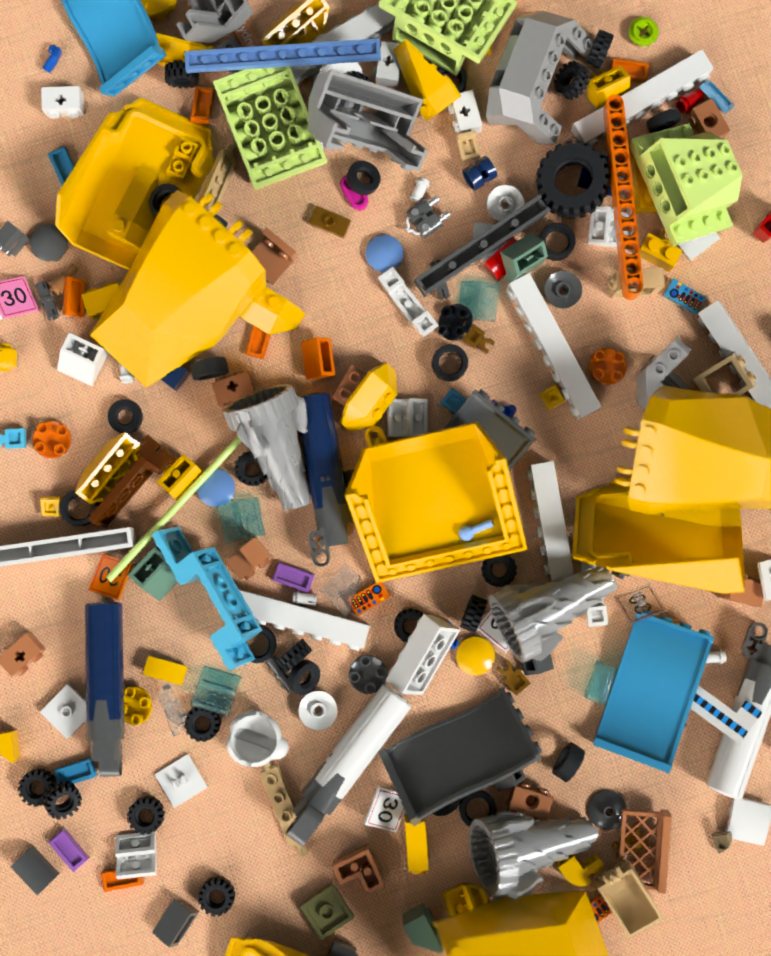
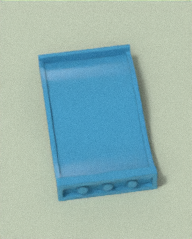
[62,0,167,97]
[593,610,714,773]

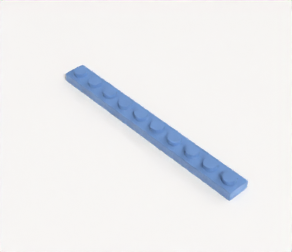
[185,38,381,73]

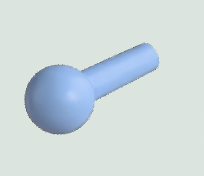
[458,519,494,541]

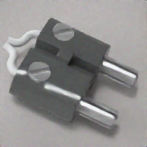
[405,195,451,239]

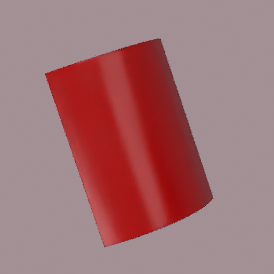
[483,237,517,282]

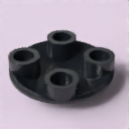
[438,304,473,341]

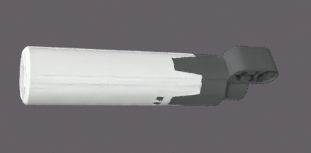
[706,622,771,800]
[286,684,412,846]

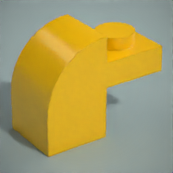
[555,854,604,886]

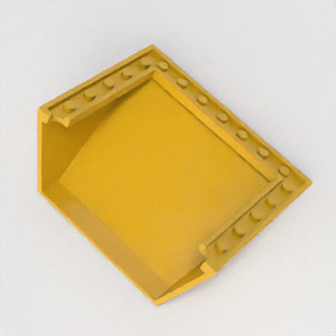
[345,422,528,583]

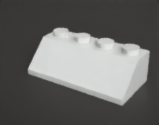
[386,614,461,695]

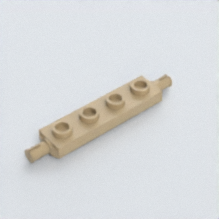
[198,145,237,212]
[260,762,308,857]

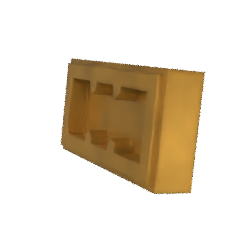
[309,206,351,239]

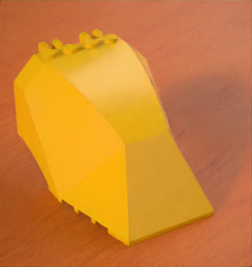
[90,190,266,388]
[615,385,771,515]
[433,891,609,956]

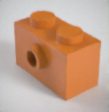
[301,337,336,380]

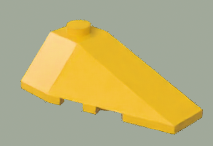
[393,39,461,121]
[630,149,658,214]
[107,167,157,250]

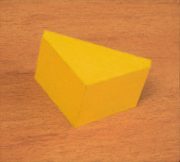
[0,730,20,763]

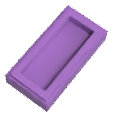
[272,562,315,593]
[48,828,90,872]

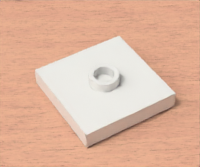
[40,683,86,739]

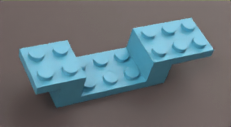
[152,526,262,671]

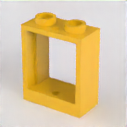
[404,814,429,874]

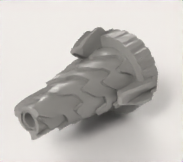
[223,384,311,511]
[488,566,618,662]
[469,811,598,899]

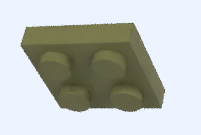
[300,883,354,940]

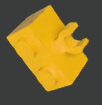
[587,66,630,109]
[639,229,683,272]
[157,454,203,500]

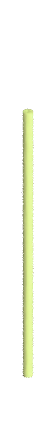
[106,435,242,582]

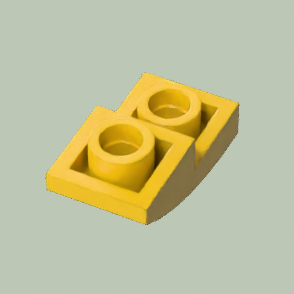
[166,137,199,182]
[142,656,187,685]

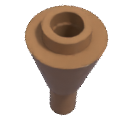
[48,264,78,296]

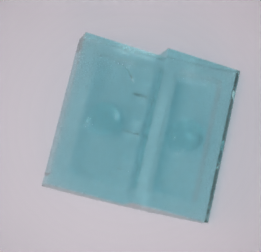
[459,281,500,322]
[217,498,265,543]
[191,666,241,716]

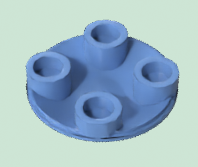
[366,235,403,273]
[197,469,235,507]

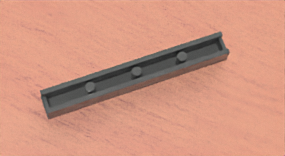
[414,194,551,298]

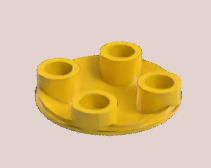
[456,636,495,675]
[124,686,152,726]

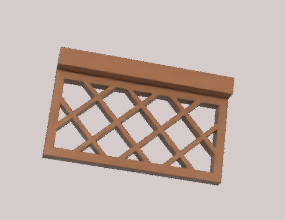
[618,809,672,894]

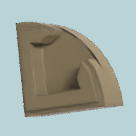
[711,831,732,853]

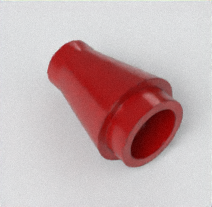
[675,89,704,114]

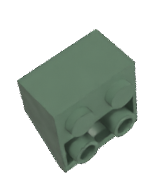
[500,233,548,283]
[128,546,178,601]
[402,903,443,953]

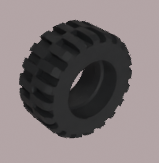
[536,141,610,219]

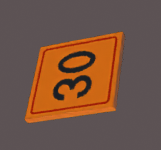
[88,554,133,600]

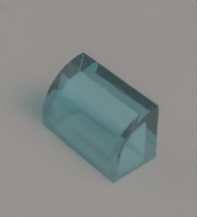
[584,661,618,705]

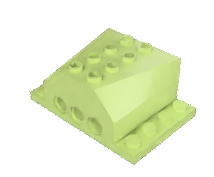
[379,0,517,76]
[213,67,327,190]
[628,123,742,246]

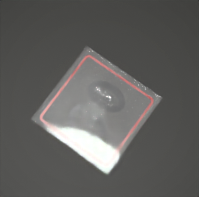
[614,583,666,624]

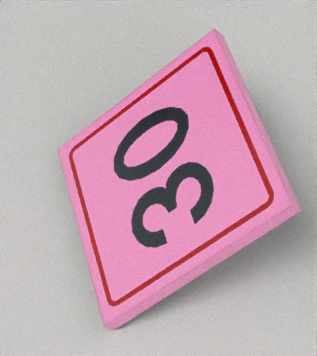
[0,276,39,319]

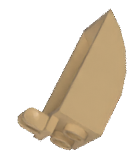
[595,859,664,938]

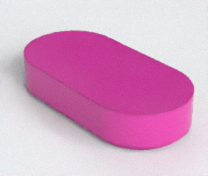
[340,175,368,211]

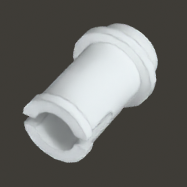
[410,177,430,203]
[119,364,135,384]
[293,590,317,606]
[706,649,727,664]

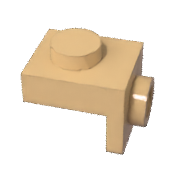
[456,130,481,162]

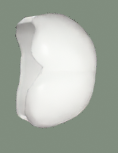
[226,711,289,767]

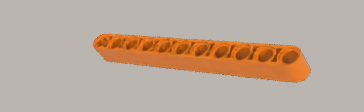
[603,94,643,300]

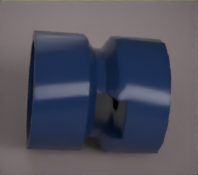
[462,156,498,191]

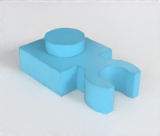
[0,428,27,449]

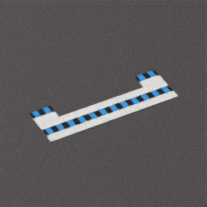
[691,685,763,744]

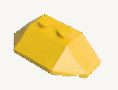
[261,0,329,46]
[156,33,214,67]
[239,287,306,335]
[339,362,397,432]
[75,432,140,504]

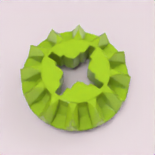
[628,17,659,47]

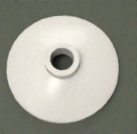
[487,185,525,222]
[299,691,338,730]

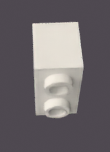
[373,41,401,88]
[41,86,84,118]
[448,90,482,134]

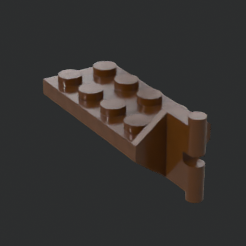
[88,435,177,528]

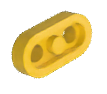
[365,426,388,447]

